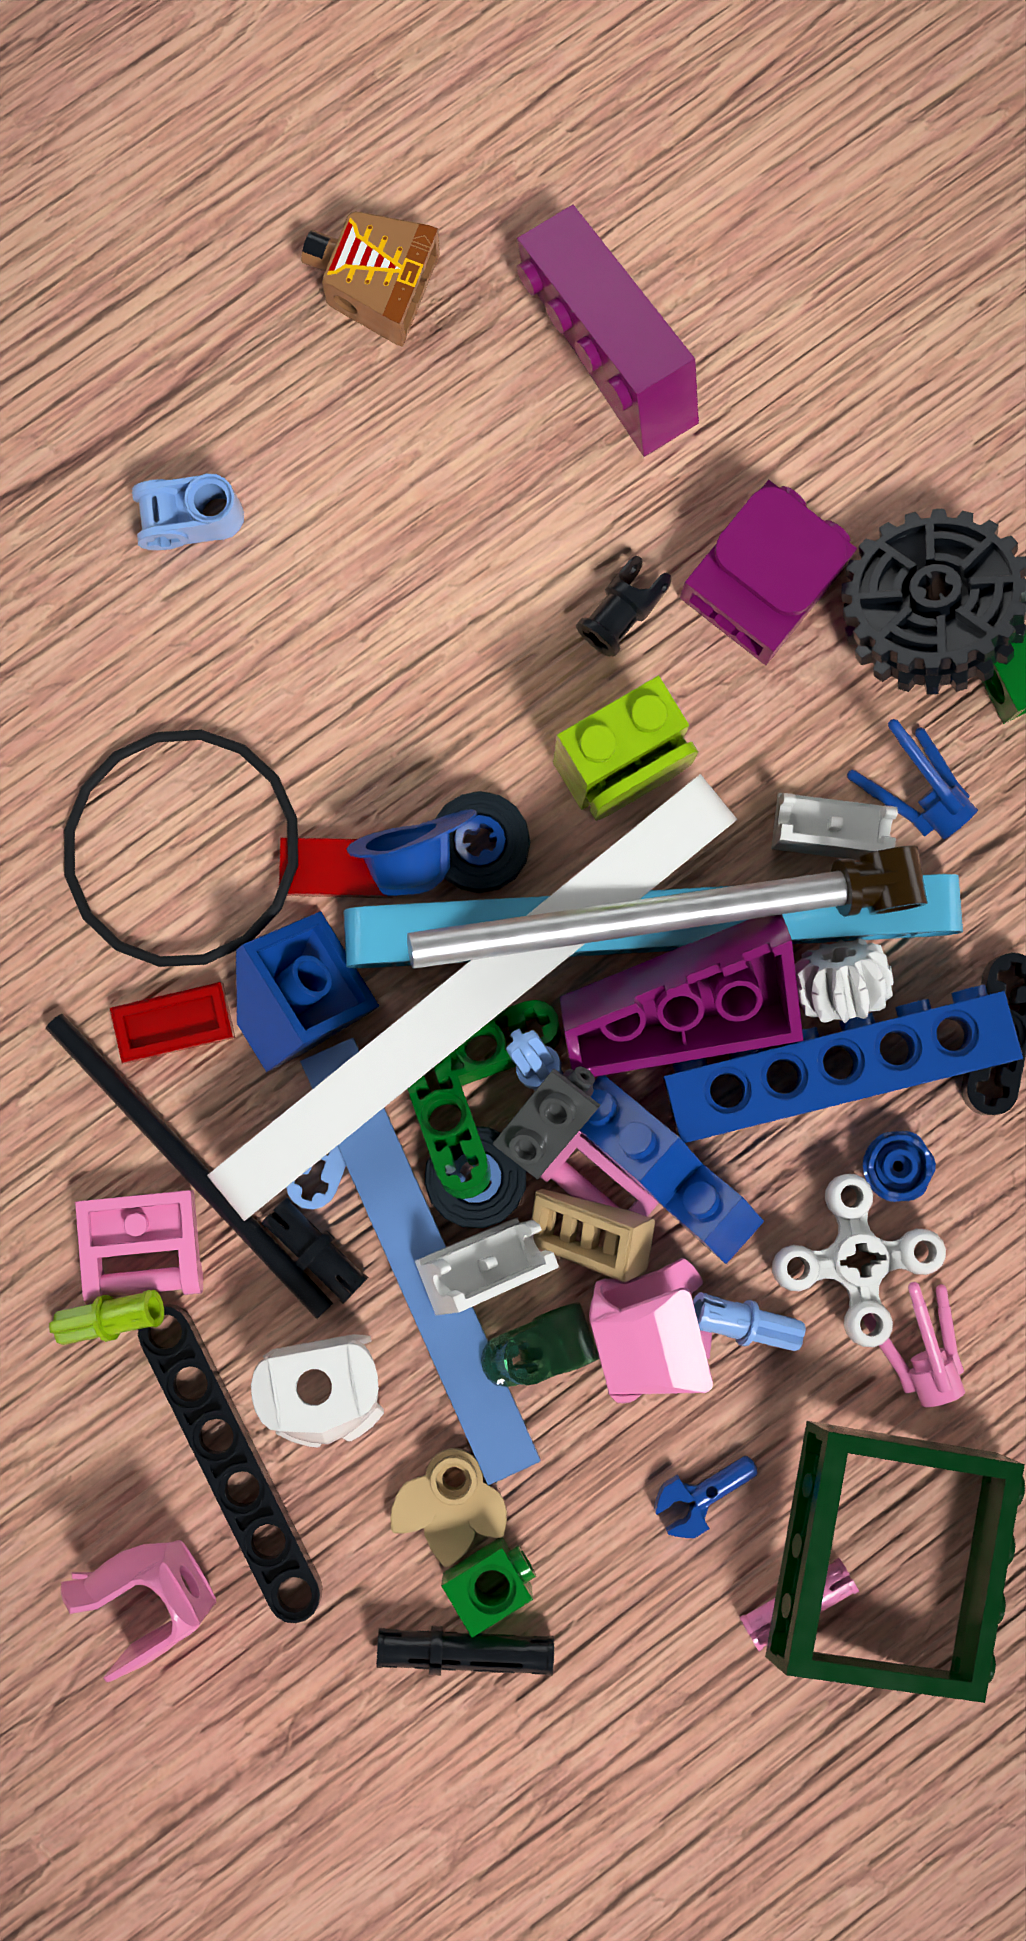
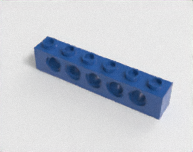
[663,985,1023,1143]

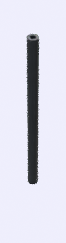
[45,1014,333,1319]

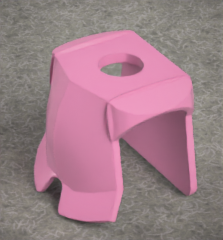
[589,1258,713,1403]
[61,1540,216,1682]

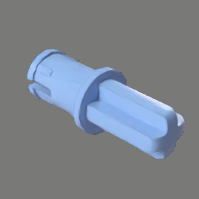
[506,1029,564,1091]
[693,1292,806,1351]

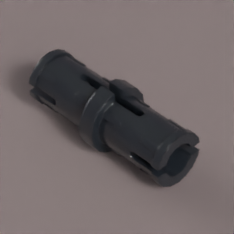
[261,1197,369,1304]

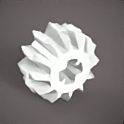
[795,939,894,1023]

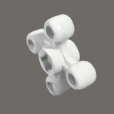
[772,1174,946,1347]

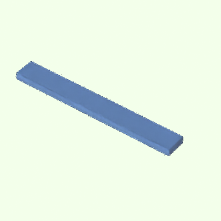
[300,1038,541,1486]

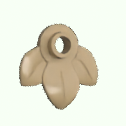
[390,1448,507,1567]

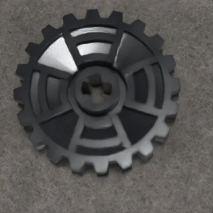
[841,509,1026,694]

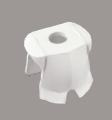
[251,1334,384,1448]

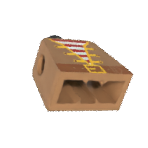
[301,211,440,347]

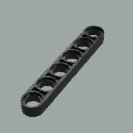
[138,1304,323,1623]

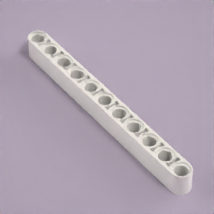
[207,774,737,1221]

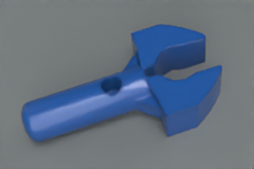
[654,1456,758,1538]

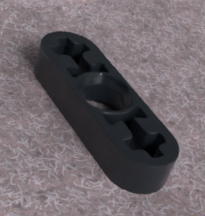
[961,953,1026,1115]

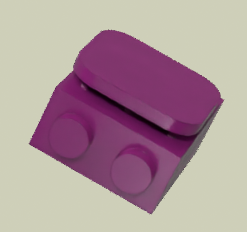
[680,479,857,666]

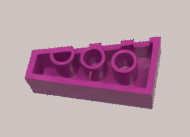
[516,204,699,457]
[559,914,803,1077]

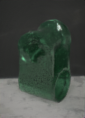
[481,1302,600,1387]

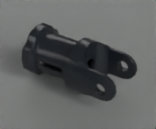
[576,556,671,657]

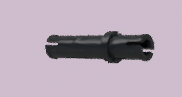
[376,1626,554,1676]

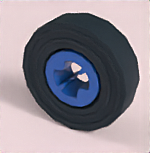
[435,791,531,893]

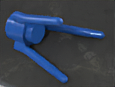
[847,719,978,840]

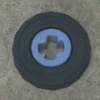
[425,1126,526,1228]

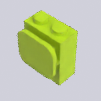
[553,675,698,821]

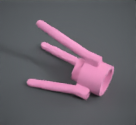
[862,1282,965,1407]

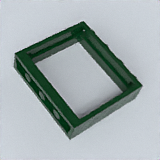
[765,1421,1025,1703]

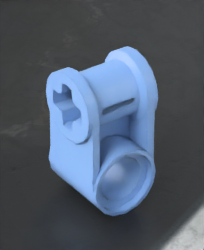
[132,474,244,551]

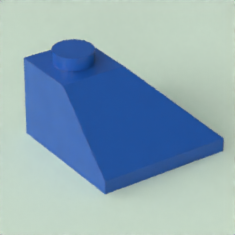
[236,911,379,1072]

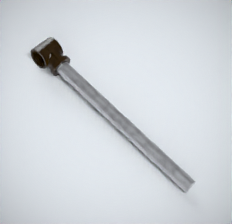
[407,846,928,969]

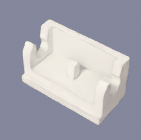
[771,793,898,860]
[415,1217,559,1315]

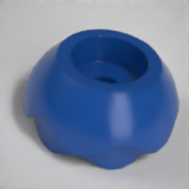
[862,1131,936,1202]

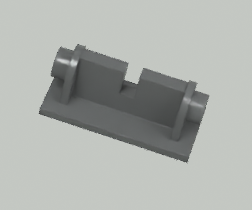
[493,1066,600,1180]

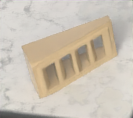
[532,1189,655,1282]

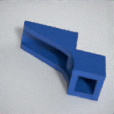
[579,1075,764,1264]

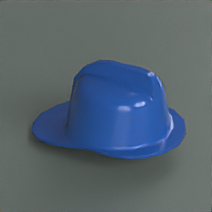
[346,809,477,896]

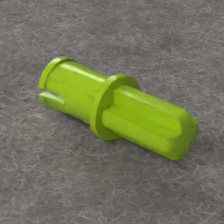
[49,1290,164,1345]

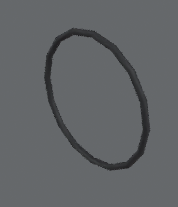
[64,730,298,967]

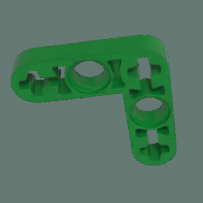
[407,1000,561,1199]

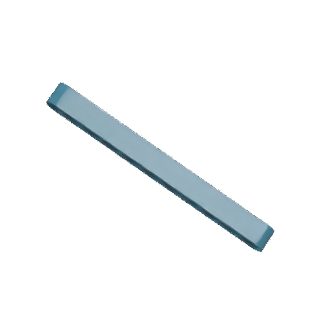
[343,874,963,968]

